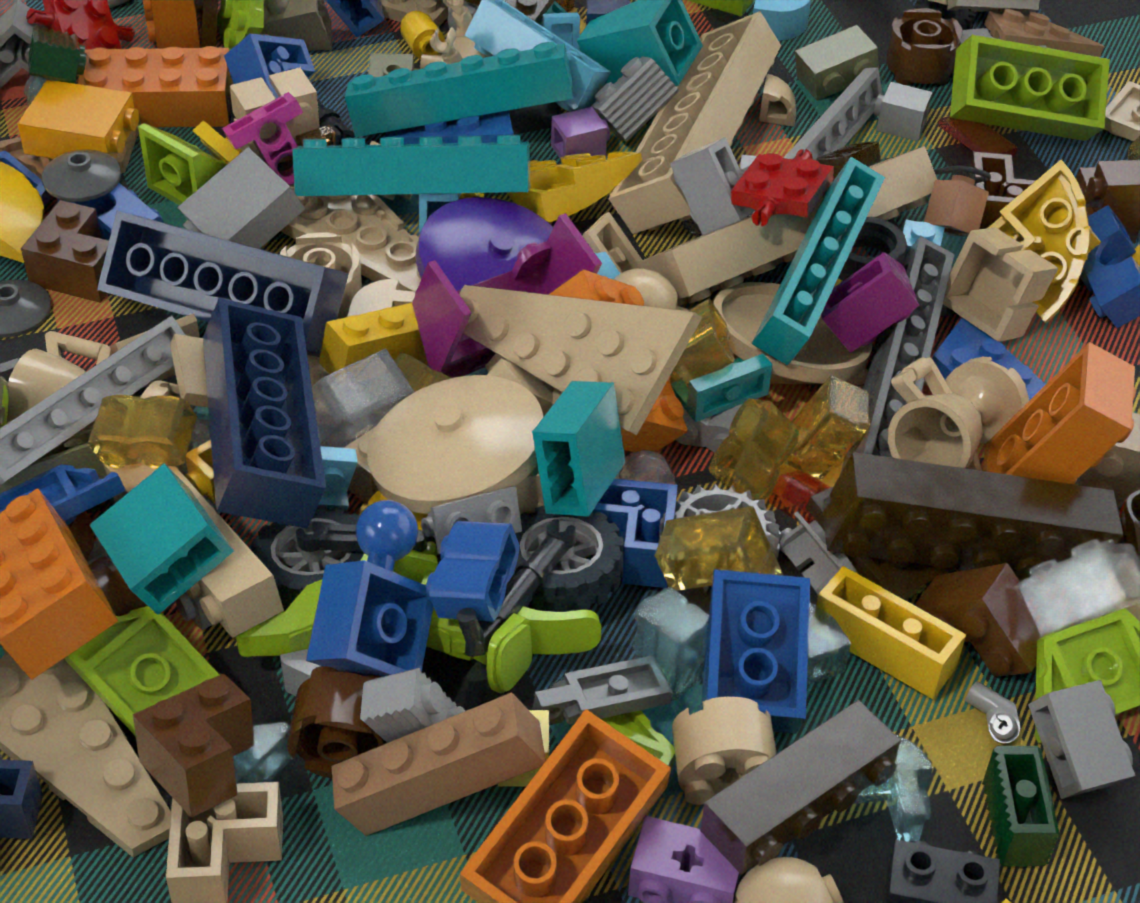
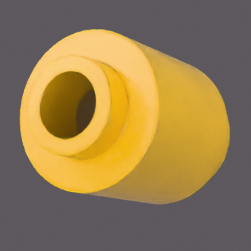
[401,11,445,59]

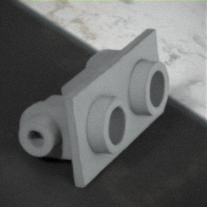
[421,486,522,554]
[779,511,857,595]

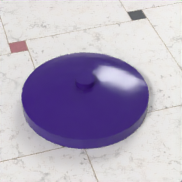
[415,197,553,291]

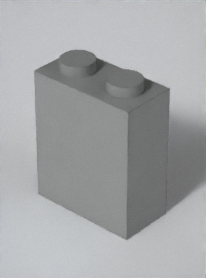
[178,147,305,249]

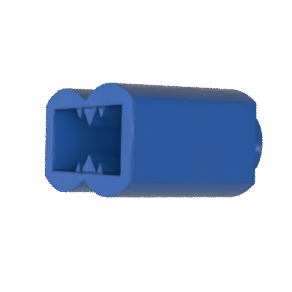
[426,521,520,622]

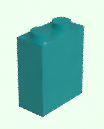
[532,381,625,516]
[90,463,234,615]

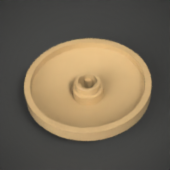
[709,282,872,383]
[367,375,544,514]

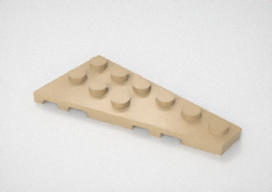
[281,184,421,292]
[459,285,702,435]
[0,645,171,857]

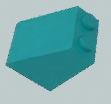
[577,0,703,86]

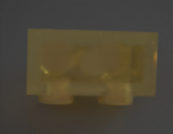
[785,375,871,480]

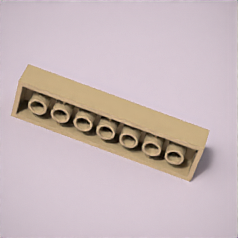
[609,11,781,234]
[636,146,937,306]

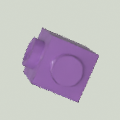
[551,107,610,158]

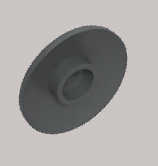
[42,150,121,202]
[0,280,51,338]

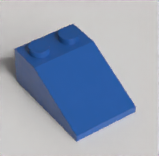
[701,569,810,734]

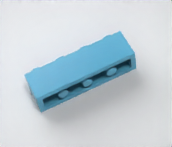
[464,0,611,112]

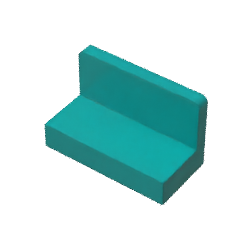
[671,353,772,422]

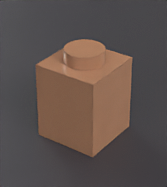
[924,175,989,236]

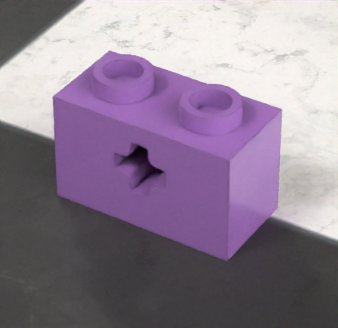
[628,816,740,903]

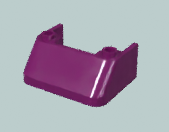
[412,213,602,382]

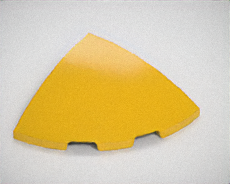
[506,152,642,223]
[988,159,1090,323]
[0,161,45,263]

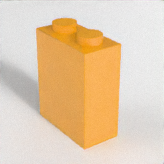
[17,79,139,159]

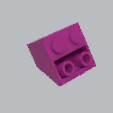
[821,252,920,353]

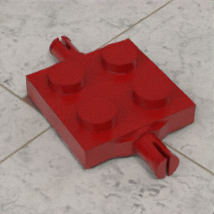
[26,0,135,50]
[731,149,834,227]

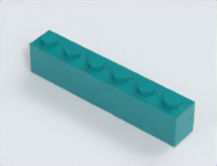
[344,42,573,137]
[292,135,530,196]
[751,157,885,366]

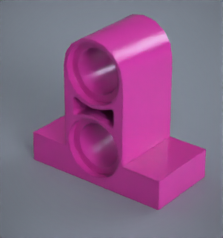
[222,92,303,185]

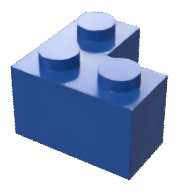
[224,33,315,99]
[592,479,678,588]

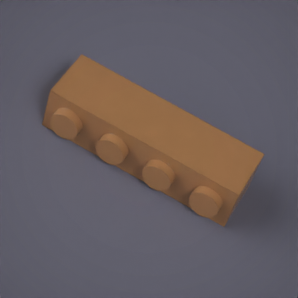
[332,692,546,836]

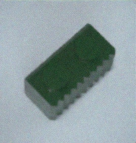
[28,25,87,84]
[982,746,1060,866]

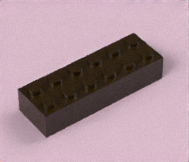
[822,452,1123,587]

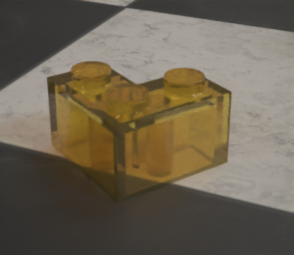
[654,506,783,591]

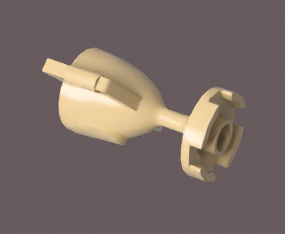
[7,331,188,461]
[888,357,1029,471]

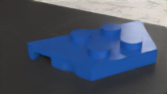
[383,110,514,144]
[932,317,1046,401]
[0,464,126,525]

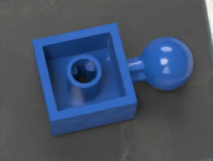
[306,500,433,677]

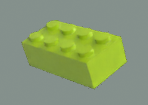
[950,34,1110,141]

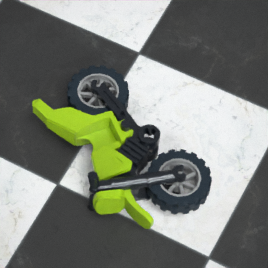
[236,505,623,711]

